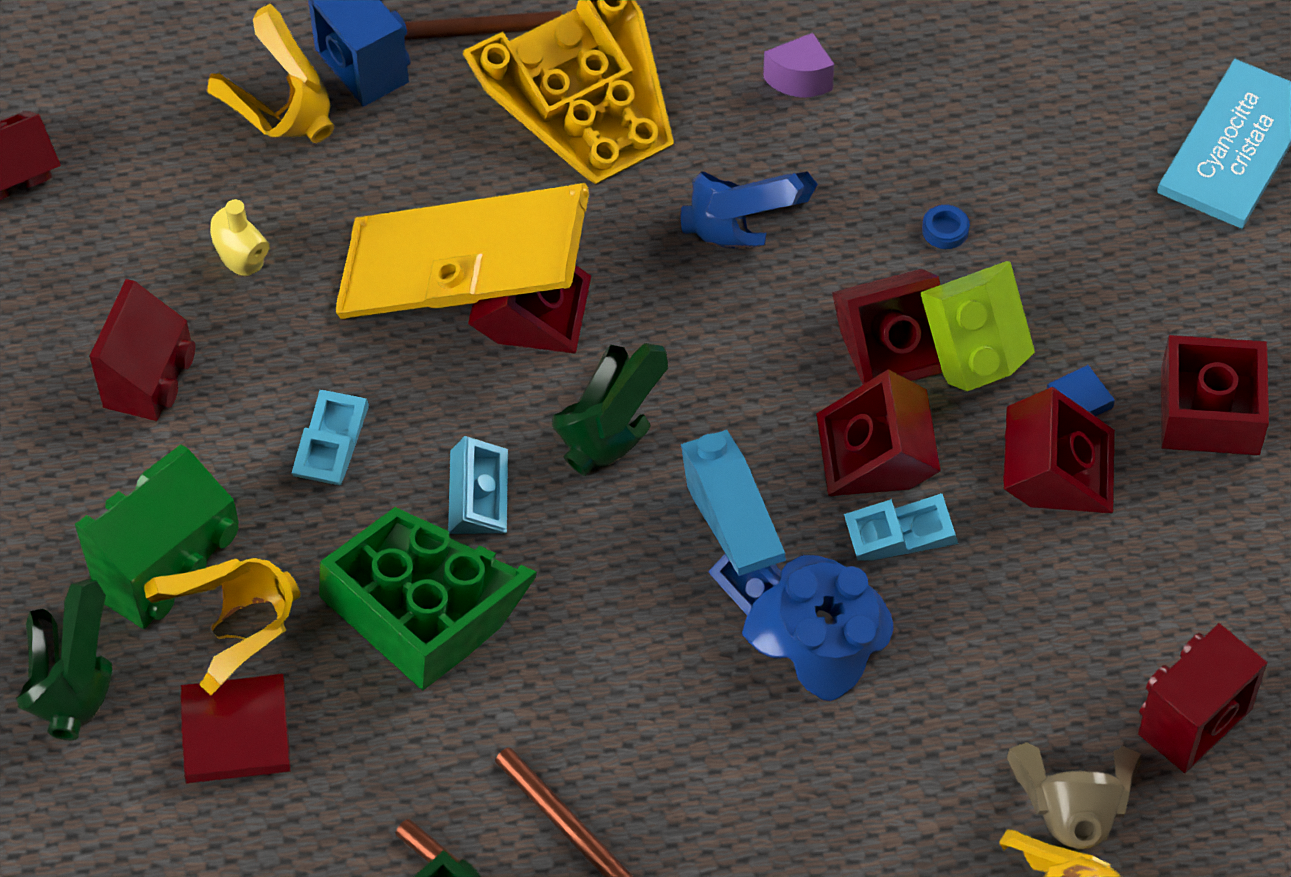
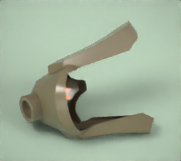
[1007,743,1141,850]

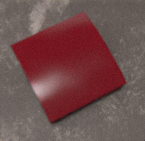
[181,674,291,784]

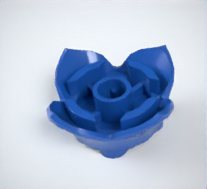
[742,555,893,701]

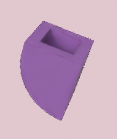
[763,33,834,97]

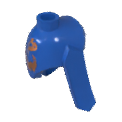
[681,171,818,249]

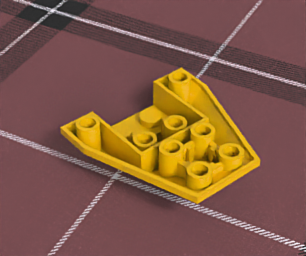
[463,0,674,184]

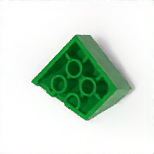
[75,444,239,630]
[319,507,537,691]

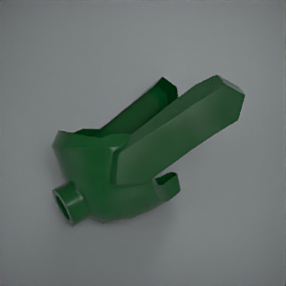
[552,343,668,476]
[16,579,112,741]

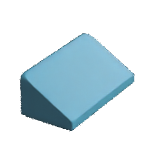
[448,436,508,534]

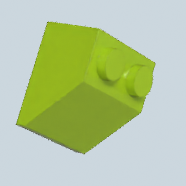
[920,261,1035,391]

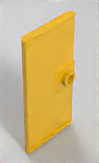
[336,183,589,319]

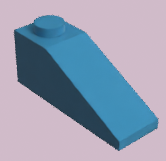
[681,430,786,576]

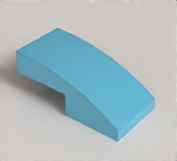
[292,389,369,486]
[844,493,958,561]

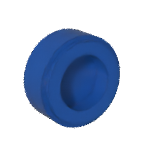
[922,205,970,249]

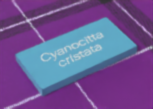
[1157,58,1291,229]

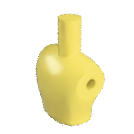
[210,199,270,276]

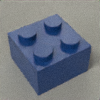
[308,0,411,107]

